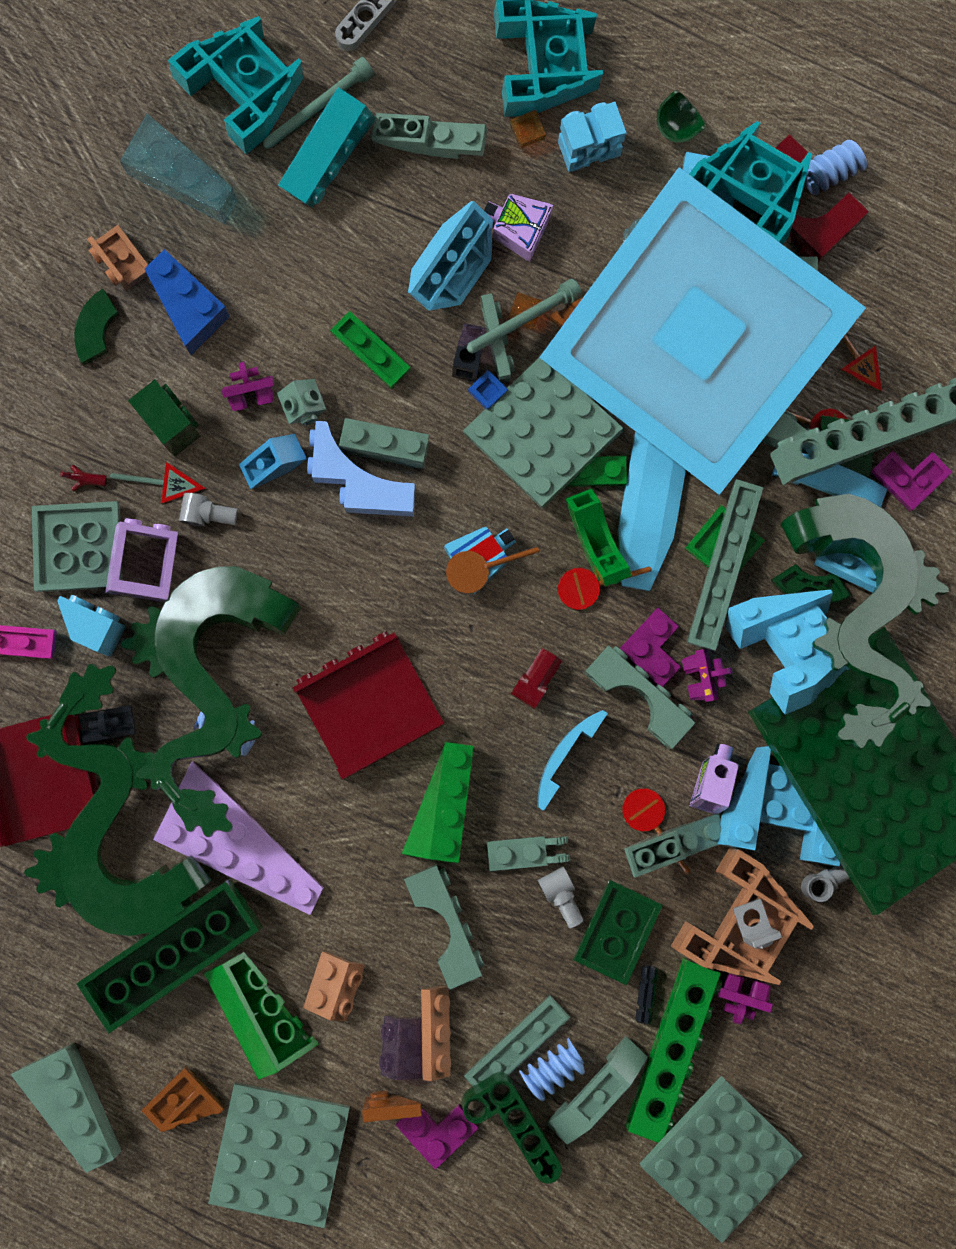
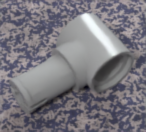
[179,493,238,526]
[801,863,849,902]
[538,867,584,928]

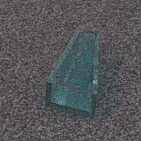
[120,113,237,224]

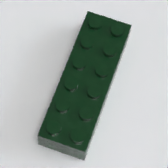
[76,879,263,1034]

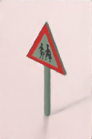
[110,462,206,504]

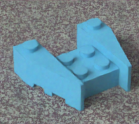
[726,590,849,715]
[718,746,840,866]

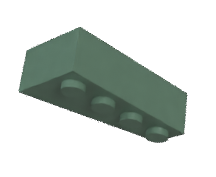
[10,1042,122,1173]

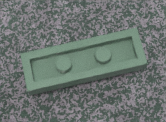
[481,294,515,383]

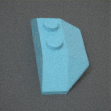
[408,201,493,310]

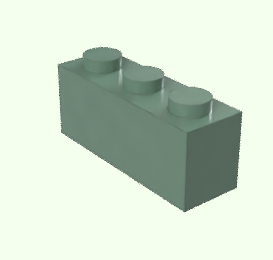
[339,418,430,469]

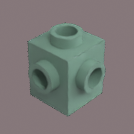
[277,379,326,426]

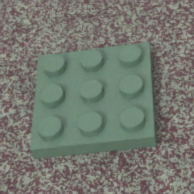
[32,501,123,592]

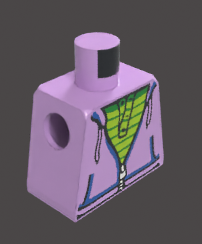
[484,194,553,262]
[689,744,738,814]

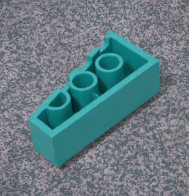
[278,87,375,208]

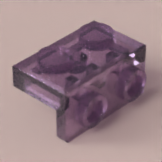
[379,1015,423,1080]

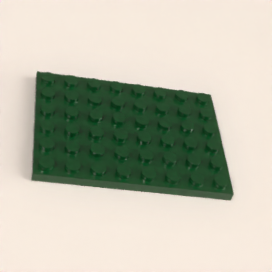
[748,627,956,915]

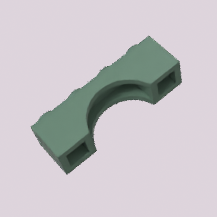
[584,645,695,749]
[404,864,485,990]

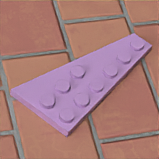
[153,761,324,915]

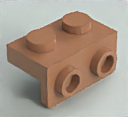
[87,225,148,291]
[303,952,364,1021]

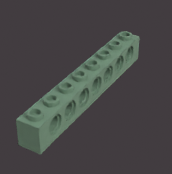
[770,378,956,485]

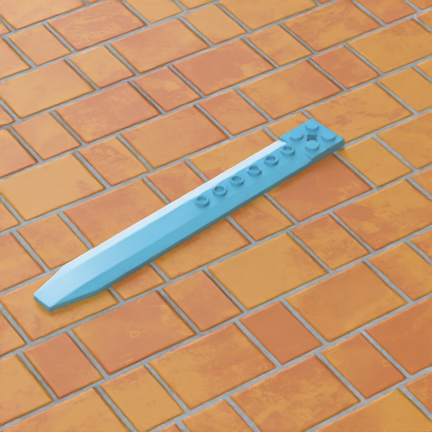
[618,152,734,591]

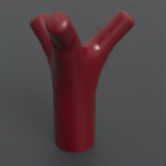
[60,465,107,492]

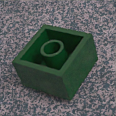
[128,379,201,457]

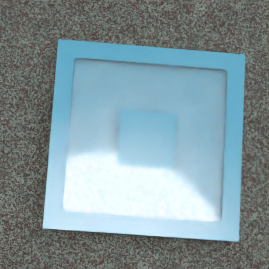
[539,167,866,495]

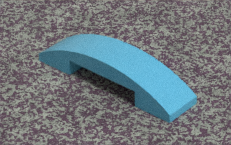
[772,453,887,507]
[537,710,608,811]

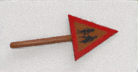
[841,335,882,392]

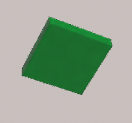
[685,505,765,572]

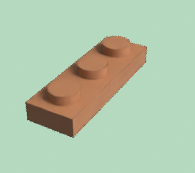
[421,986,451,1081]

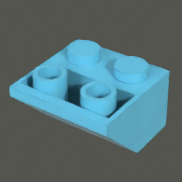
[58,595,126,657]

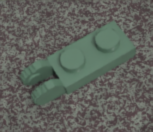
[487,836,570,871]

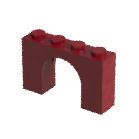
[760,134,869,263]

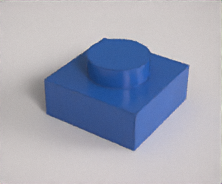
[468,370,508,410]

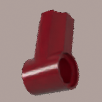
[510,648,562,710]

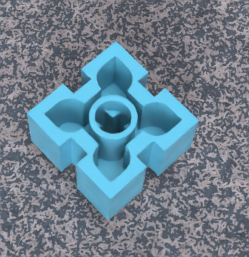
[558,102,626,172]

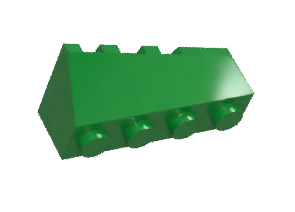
[402,742,474,863]
[204,952,319,1080]

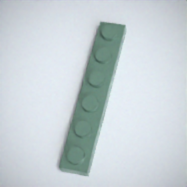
[687,479,763,651]

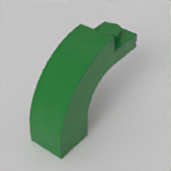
[566,489,632,587]

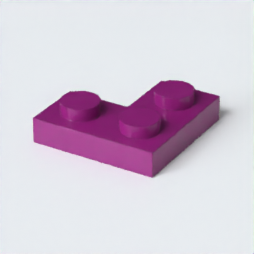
[871,451,952,512]
[619,608,680,687]
[395,1104,479,1169]

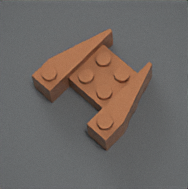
[671,847,814,985]

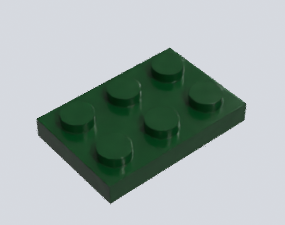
[573,879,663,986]

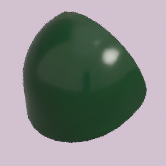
[657,90,706,143]

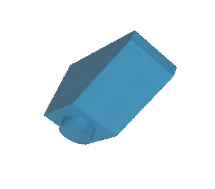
[239,434,307,489]

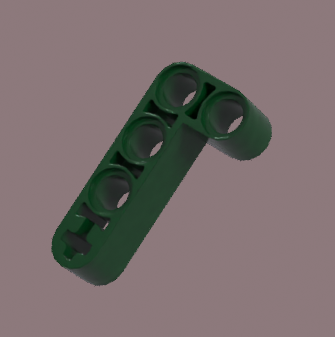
[461,1072,562,1184]

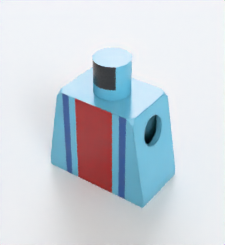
[444,527,516,594]

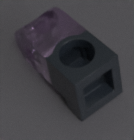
[452,323,486,382]

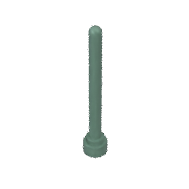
[263,56,375,149]
[467,279,582,353]

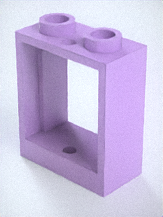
[105,518,178,602]

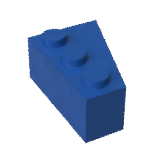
[145,249,230,355]

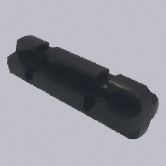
[635,965,658,1024]

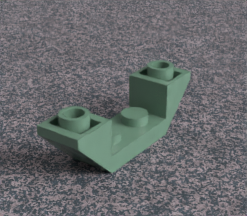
[546,1036,648,1145]

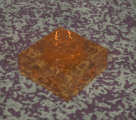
[510,110,546,149]
[508,292,543,330]

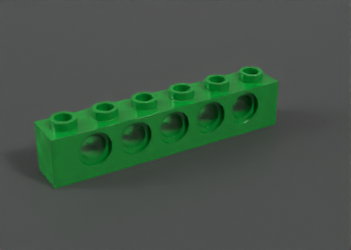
[625,957,722,1143]

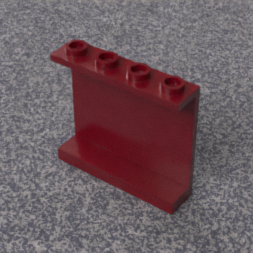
[292,631,444,780]
[0,713,98,847]

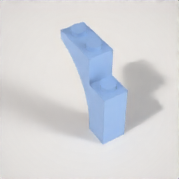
[307,421,415,517]

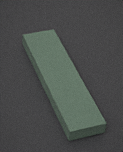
[464,995,570,1086]

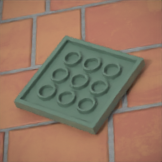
[463,358,623,510]
[639,1076,803,1243]
[208,1082,350,1228]

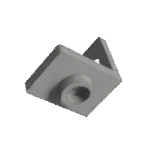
[733,899,782,949]

